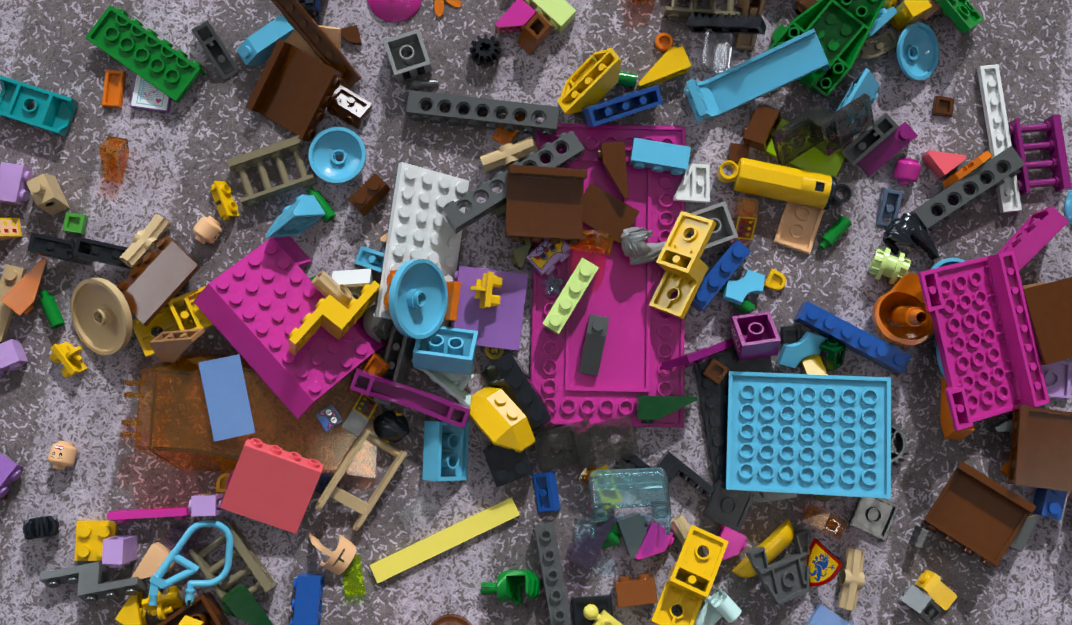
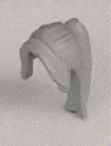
[621,227,666,266]

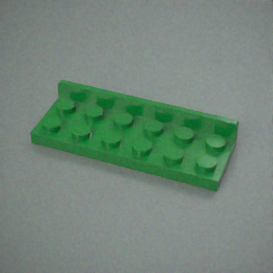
[933,0,984,34]
[85,5,206,103]

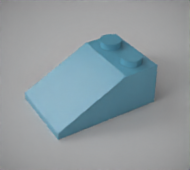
[265,194,325,238]

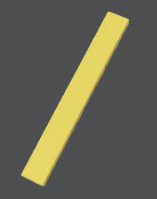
[370,497,520,583]

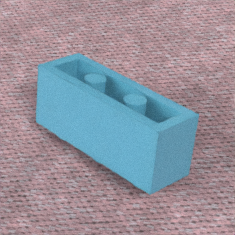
[629,138,691,175]

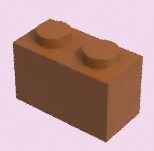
[614,573,658,608]

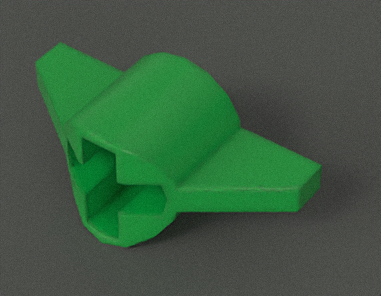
[600,522,620,549]

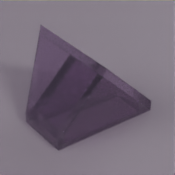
[163,522,203,558]

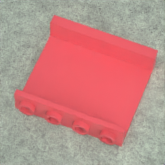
[220,438,324,534]

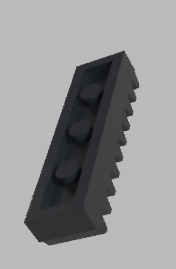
[687,13,766,34]

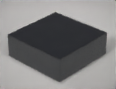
[781,325,801,345]
[908,526,929,549]

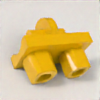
[470,272,503,309]
[49,342,88,378]
[141,586,185,620]

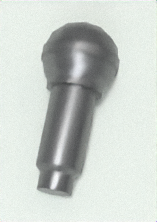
[409,77,439,91]

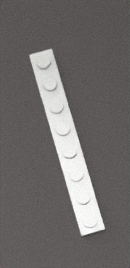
[977,64,1022,213]

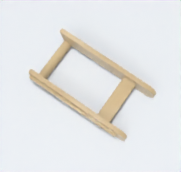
[315,429,407,531]

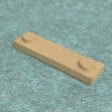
[0,264,27,343]

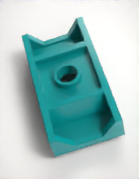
[0,76,79,138]

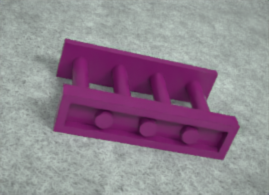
[1008,114,1072,196]

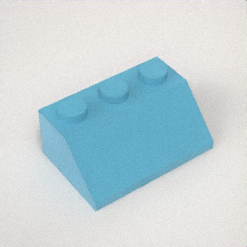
[827,68,879,137]
[413,326,478,376]
[422,421,469,481]

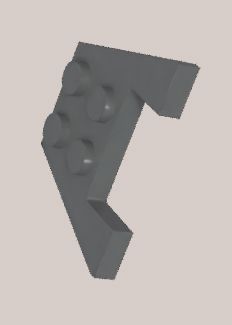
[746,529,811,605]

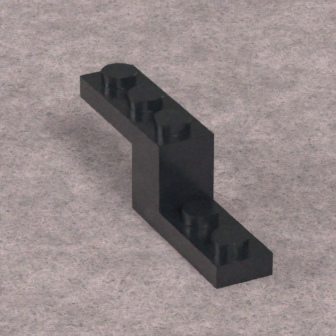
[27,232,133,269]
[617,445,715,495]

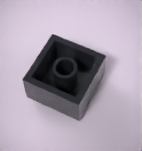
[483,445,534,488]

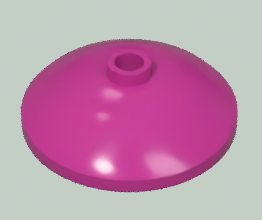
[368,0,422,23]

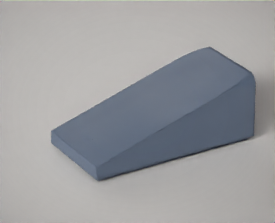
[876,187,904,227]

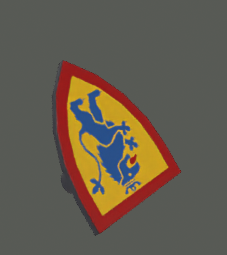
[807,538,844,586]

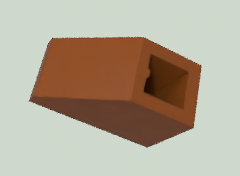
[517,12,556,56]

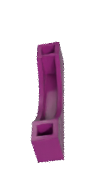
[350,368,471,428]

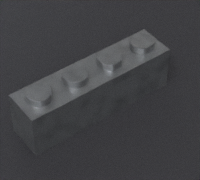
[373,326,416,408]

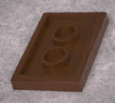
[583,183,640,245]

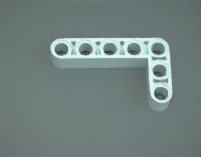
[694,588,742,625]

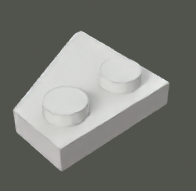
[673,163,710,203]

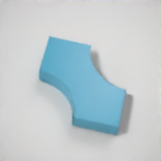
[723,270,765,305]
[777,331,826,368]

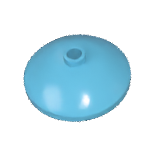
[896,23,939,81]
[309,127,366,184]

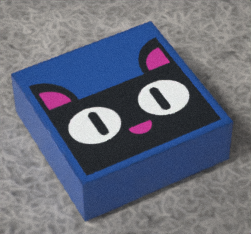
[315,404,343,431]

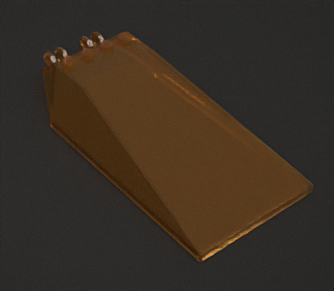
[120,353,381,478]

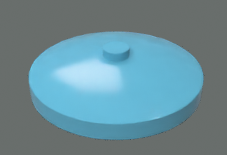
[388,259,448,339]

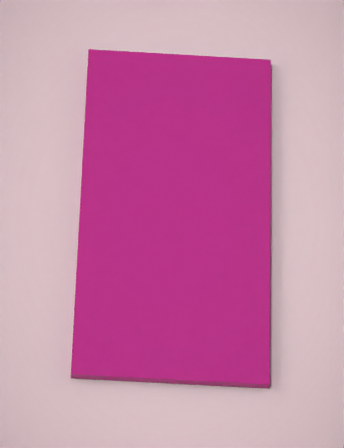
[530,123,686,428]

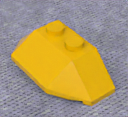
[557,47,622,115]
[469,386,536,453]

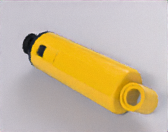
[716,158,852,210]

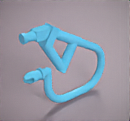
[148,520,234,606]

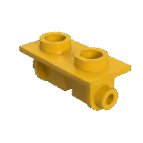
[210,181,240,221]

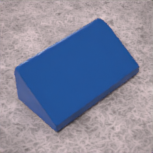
[532,471,561,513]

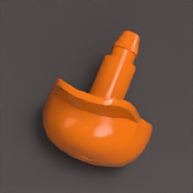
[872,273,934,347]

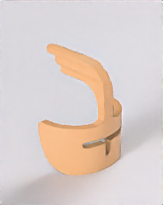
[309,533,356,575]

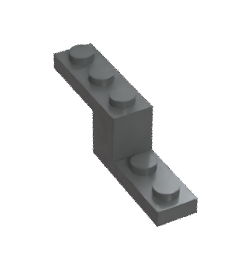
[39,561,146,603]

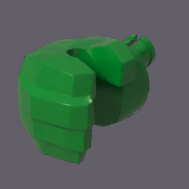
[481,569,540,605]

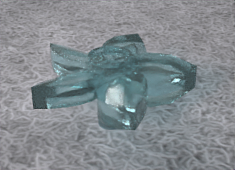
[541,273,564,295]

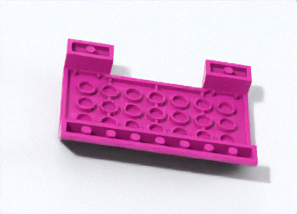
[194,236,388,419]
[918,251,1050,431]

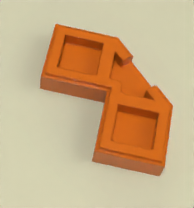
[942,151,992,188]

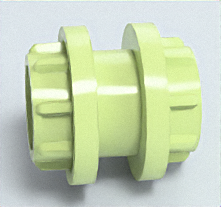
[869,247,911,285]

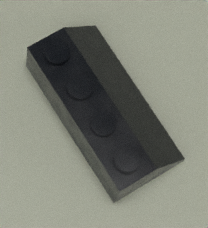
[481,352,554,432]

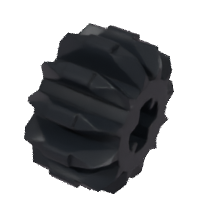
[469,33,501,68]
[22,515,60,540]

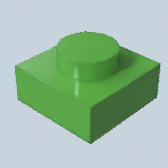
[62,212,88,235]

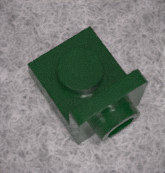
[819,338,846,372]

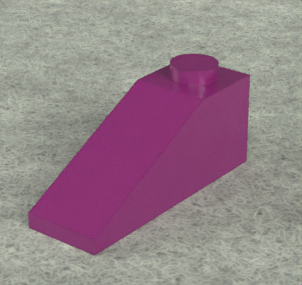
[857,122,918,176]

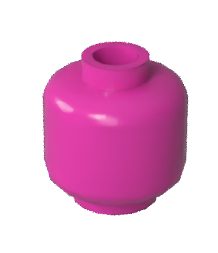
[893,157,921,186]

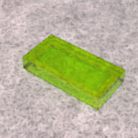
[340,554,366,597]

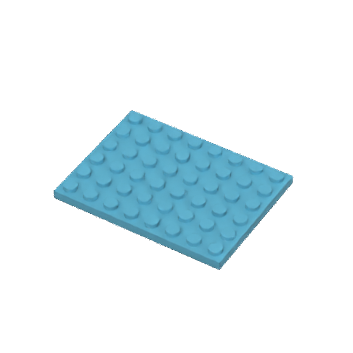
[726,371,891,499]

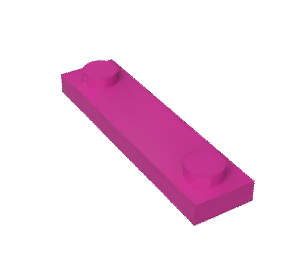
[107,506,191,523]

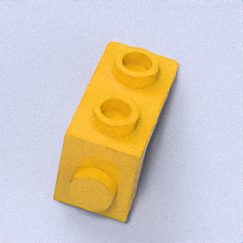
[914,570,957,610]

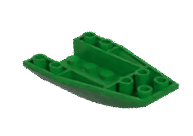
[767,0,885,98]

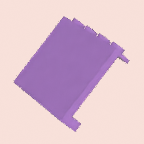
[451,266,528,352]

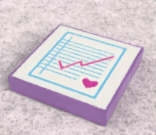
[130,74,172,113]

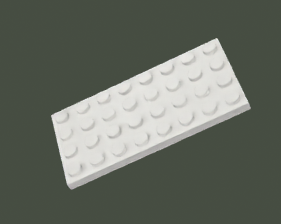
[375,162,469,327]

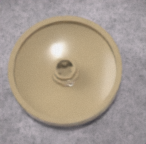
[70,278,133,355]

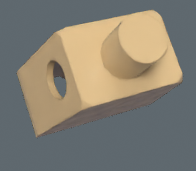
[27,174,70,216]

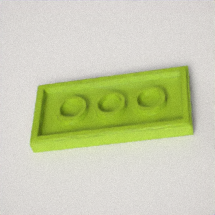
[764,118,845,178]

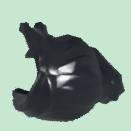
[883,213,940,260]

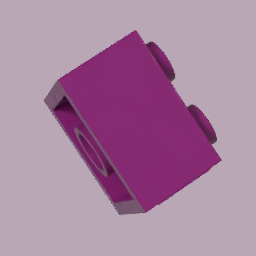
[730,311,781,361]

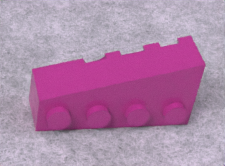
[997,206,1069,270]

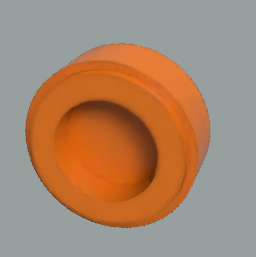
[654,33,674,52]

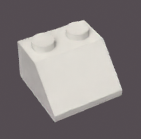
[332,269,375,314]

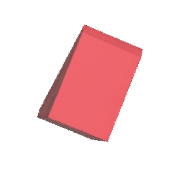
[922,150,966,179]

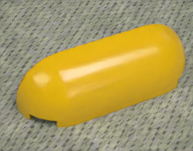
[731,518,794,578]

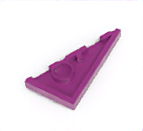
[662,339,734,370]

